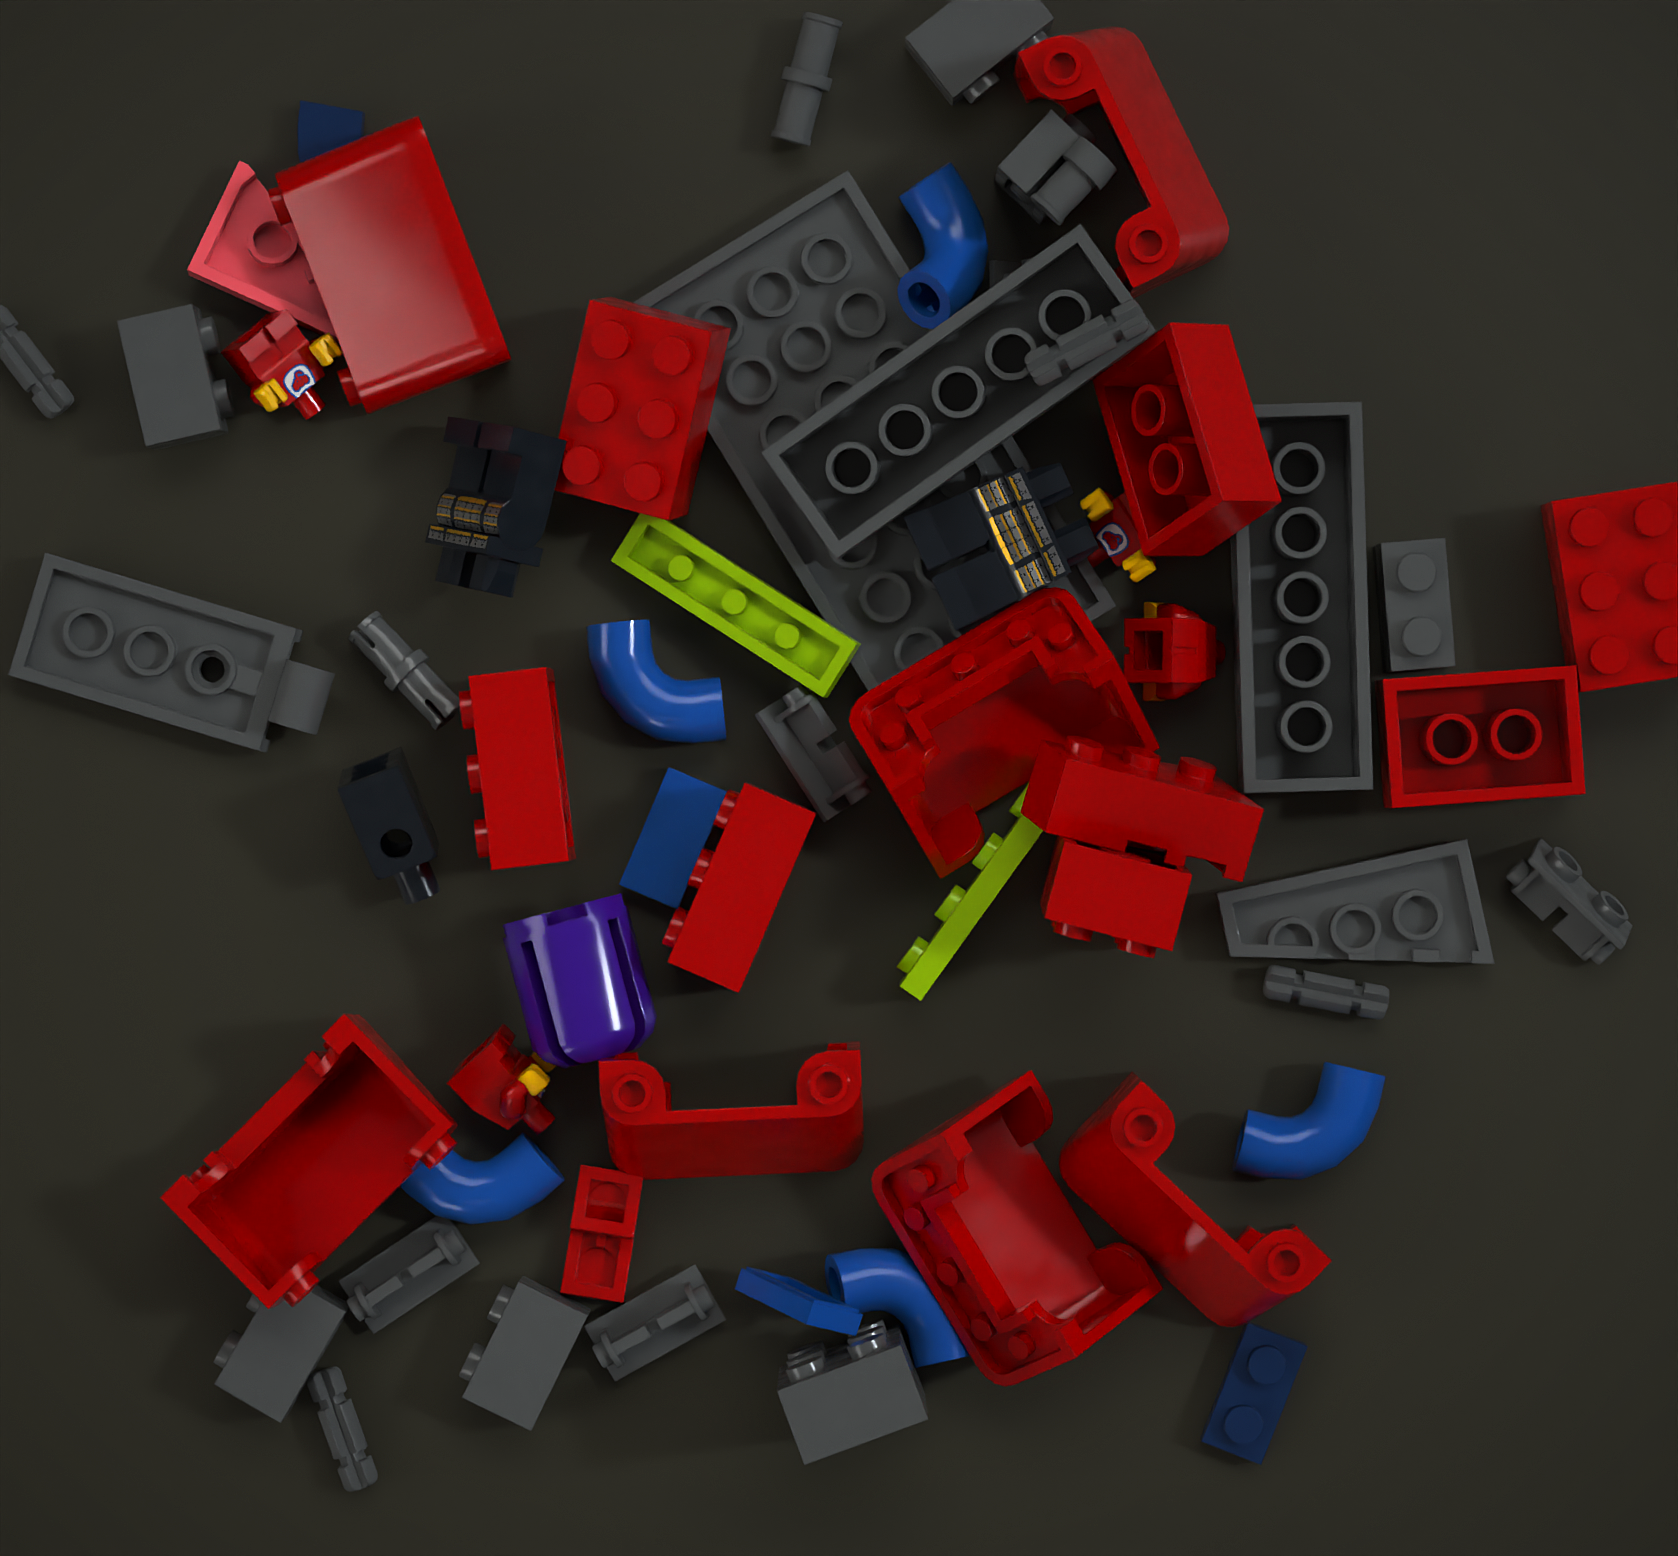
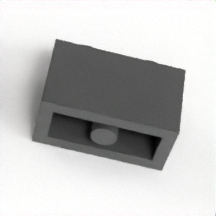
[905,0,1054,106]
[117,304,235,450]
[1373,538,1456,673]
[459,1275,591,1431]
[213,1285,350,1423]

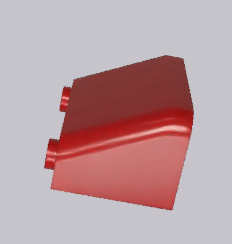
[1013,26,1229,299]
[267,115,511,415]
[849,587,1160,879]
[160,1013,458,1309]
[599,1041,864,1180]
[871,1070,1163,1387]
[1058,1071,1332,1327]

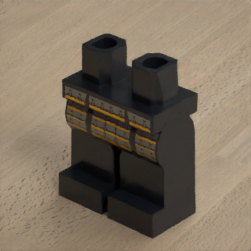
[425,416,567,598]
[903,463,1099,631]

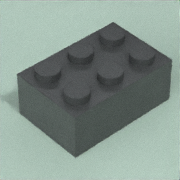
[777,1318,928,1465]

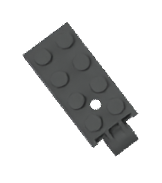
[8,553,335,753]

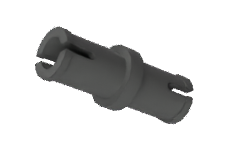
[771,12,843,147]
[348,611,460,731]

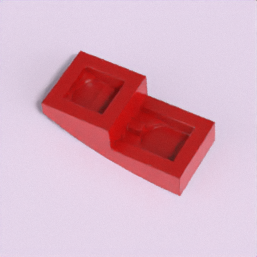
[560,1165,643,1304]

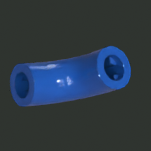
[897,162,988,329]
[586,619,726,743]
[1232,1062,1386,1180]
[400,1133,565,1225]
[825,1248,970,1368]

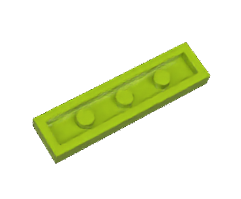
[611,513,861,698]
[897,783,1043,1001]

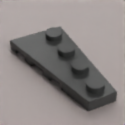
[1215,839,1495,964]

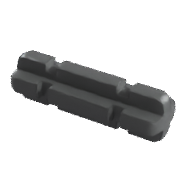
[1024,300,1149,386]
[0,304,74,419]
[1263,965,1389,1020]
[307,1366,378,1492]

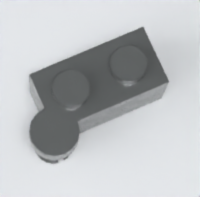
[994,109,1118,225]

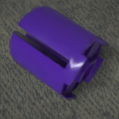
[503,893,657,1068]

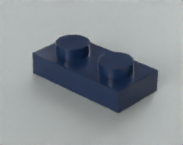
[1200,1321,1308,1465]

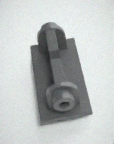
[755,684,872,822]
[1506,838,1633,965]
[338,1216,480,1334]
[584,1264,726,1382]

